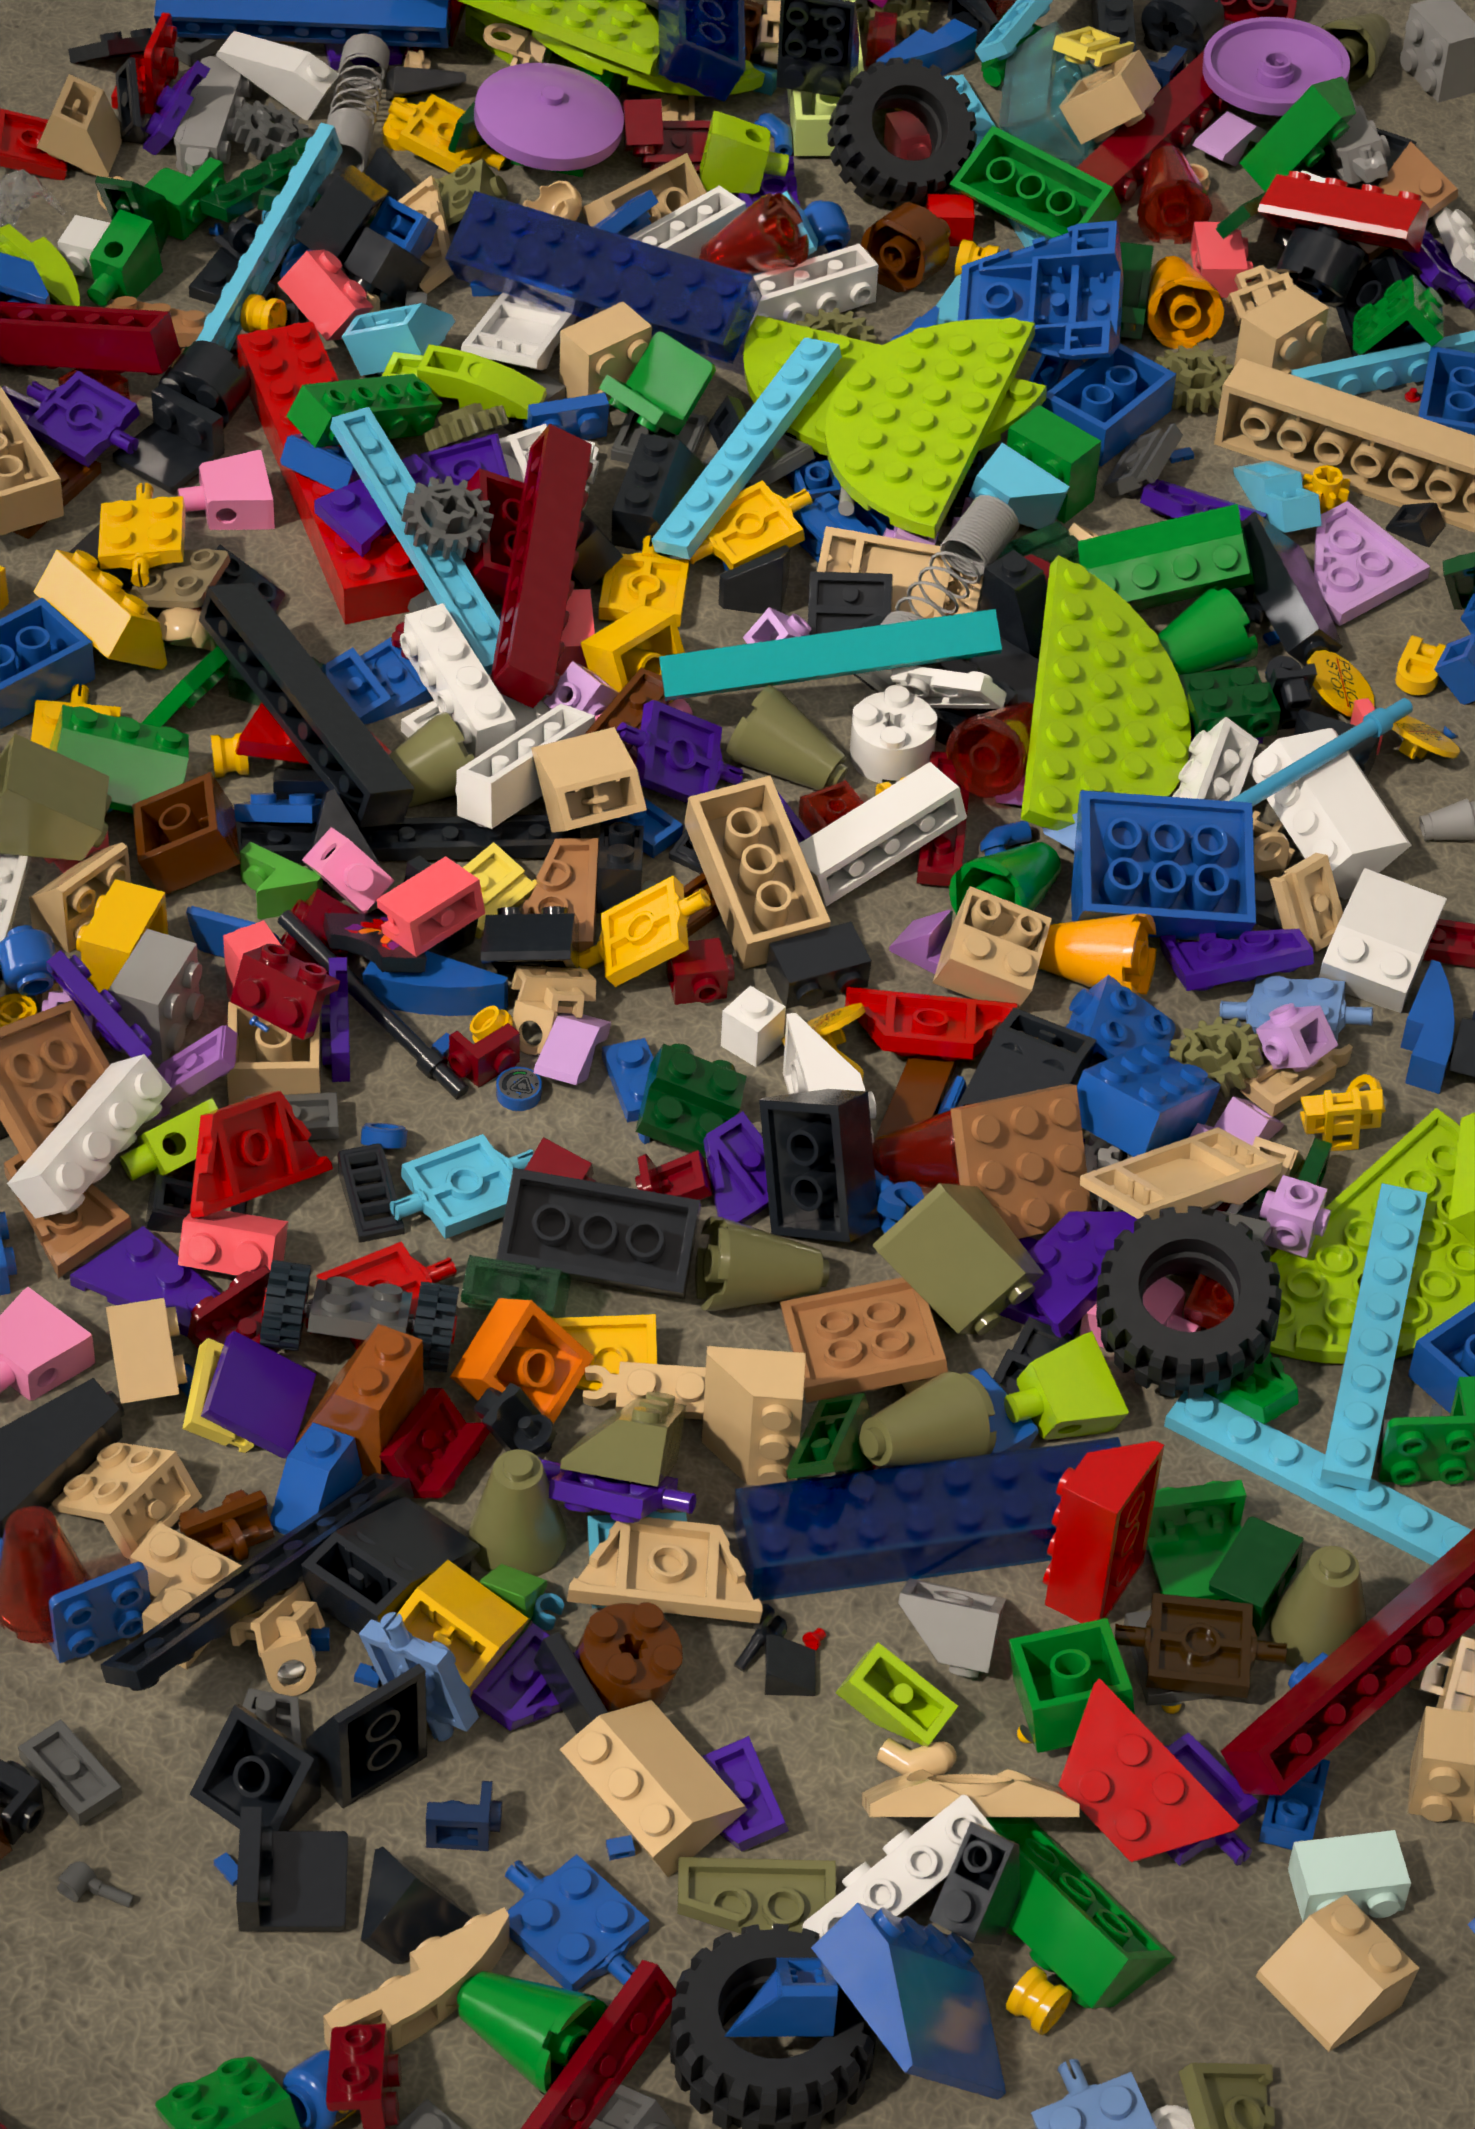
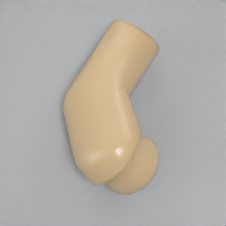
[877,1738,957,1775]

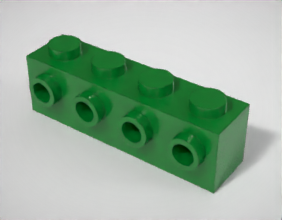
[286,373,443,448]

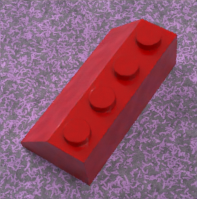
[1258,171,1430,254]
[1043,1440,1164,1623]

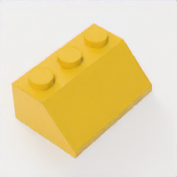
[34,550,167,670]

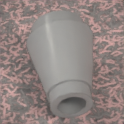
[1419,798,1475,841]

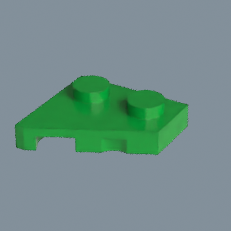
[1204,1353,1299,1424]

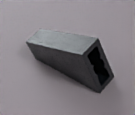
[1242,511,1343,666]
[0,1378,124,1544]

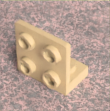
[52,1442,202,1559]

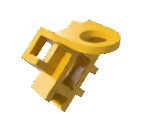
[1300,1074,1386,1151]

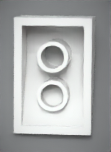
[1319,868,1447,1013]
[783,1013,876,1147]

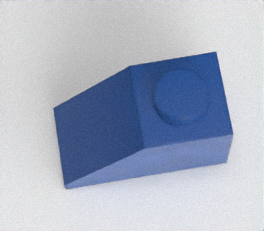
[369,196,439,260]
[270,1422,363,1535]

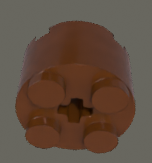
[861,202,950,292]
[574,1602,683,1712]

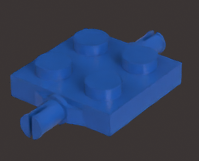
[505,1854,649,1991]

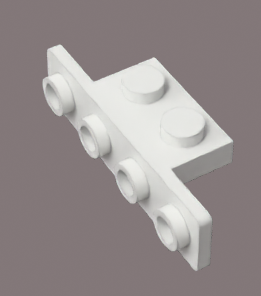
[802,1795,996,1939]

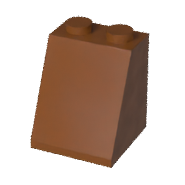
[294,1324,424,1476]

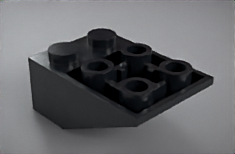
[776,0,860,98]
[957,1008,1097,1107]
[301,1496,481,1634]

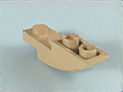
[323,1908,509,2052]

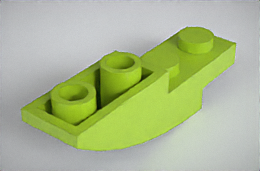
[0,224,81,306]
[382,344,547,419]

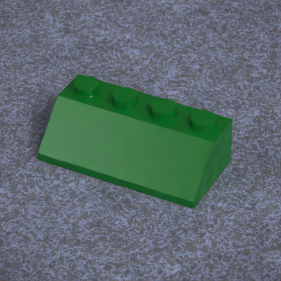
[950,125,1122,239]
[1078,504,1255,611]
[985,1817,1174,2009]

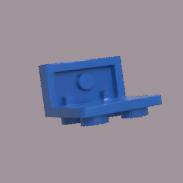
[1066,974,1176,1059]
[34,1562,151,1663]

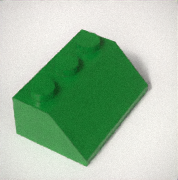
[1240,76,1356,192]
[50,705,189,814]

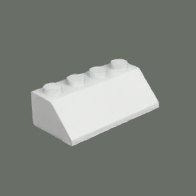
[1248,728,1412,900]

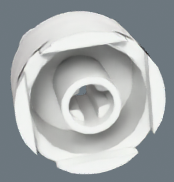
[850,685,937,783]

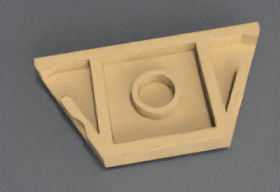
[567,1517,763,1624]

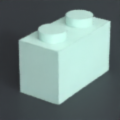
[1288,1830,1411,1922]

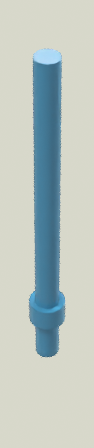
[1229,698,1413,807]

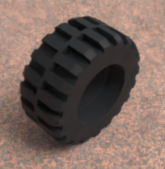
[827,57,977,210]
[1096,1206,1282,1398]
[670,1923,877,2129]

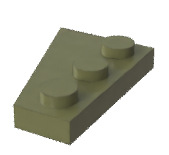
[677,1857,836,1934]
[1178,2063,1275,2129]

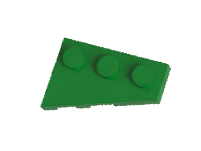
[142,646,234,727]

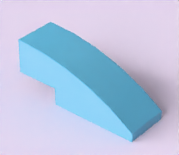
[1233,461,1322,533]

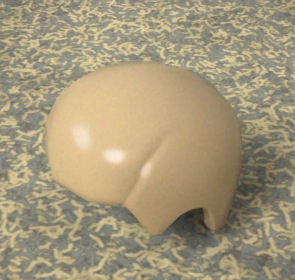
[522,180,582,236]
[157,607,217,651]

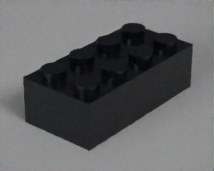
[496,1168,701,1299]

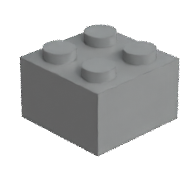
[1400,0,1475,103]
[108,929,204,1064]

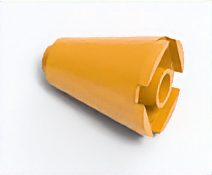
[1147,256,1224,349]
[1038,913,1156,997]

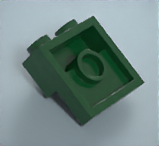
[1178,666,1281,739]
[635,1043,747,1159]

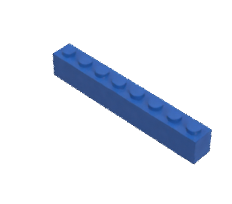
[154,0,452,48]

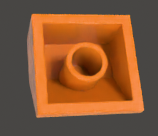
[450,1298,594,1424]

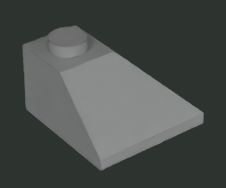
[898,1578,1007,1678]

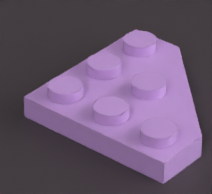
[1313,501,1430,626]

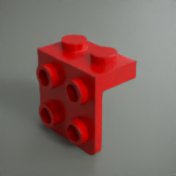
[111,12,179,114]

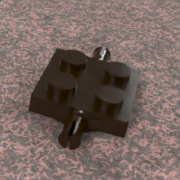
[1114,1593,1287,1698]

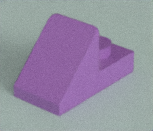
[889,910,953,974]

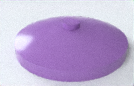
[1202,17,1350,116]
[474,63,624,171]

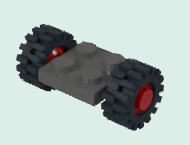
[260,1260,459,1373]

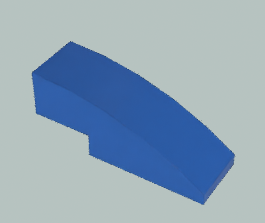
[876,18,977,76]
[363,951,508,1016]
[1400,960,1455,1094]

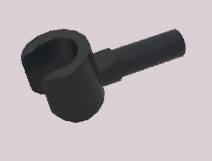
[734,1604,787,1672]

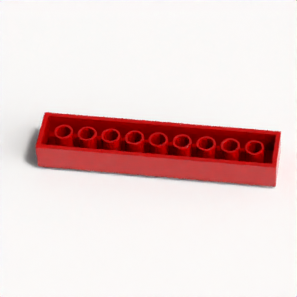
[237,321,424,625]

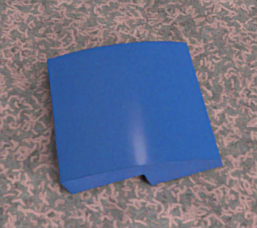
[320,637,433,724]

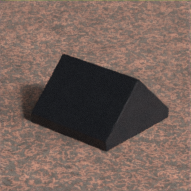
[190,1704,321,1831]

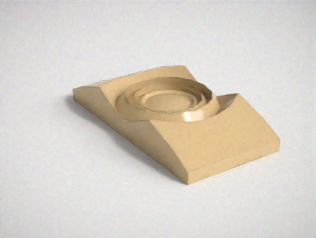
[817,526,984,618]
[1080,1127,1282,1220]
[862,1769,1079,1817]

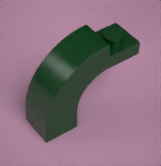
[1120,242,1154,339]

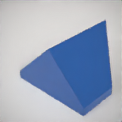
[724,1958,838,2037]

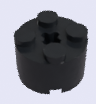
[1141,0,1225,63]
[1275,225,1365,306]
[158,340,251,429]

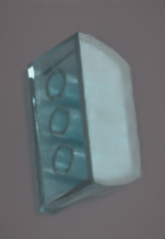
[999,21,1097,168]

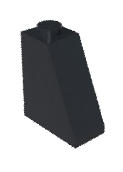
[980,550,1047,660]

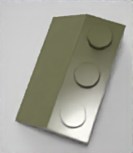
[560,1392,686,1487]

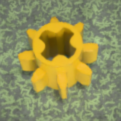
[1302,465,1350,514]

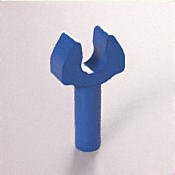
[875,1169,924,1221]

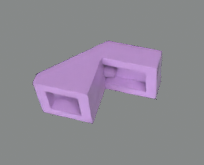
[1192,111,1268,166]
[533,1013,611,1085]
[1189,1096,1284,1145]

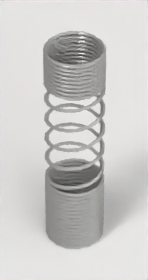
[326,33,390,174]
[881,495,1019,666]

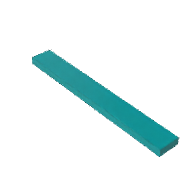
[659,609,1002,701]

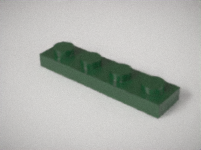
[199,137,309,223]

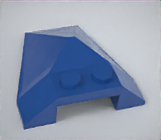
[958,220,1124,360]

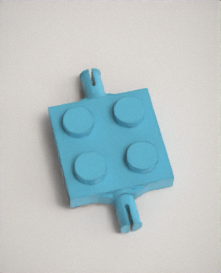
[390,1134,534,1239]

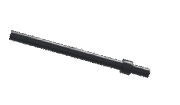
[277,910,469,1100]

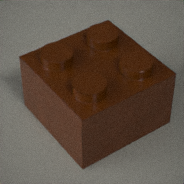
[132,772,241,895]

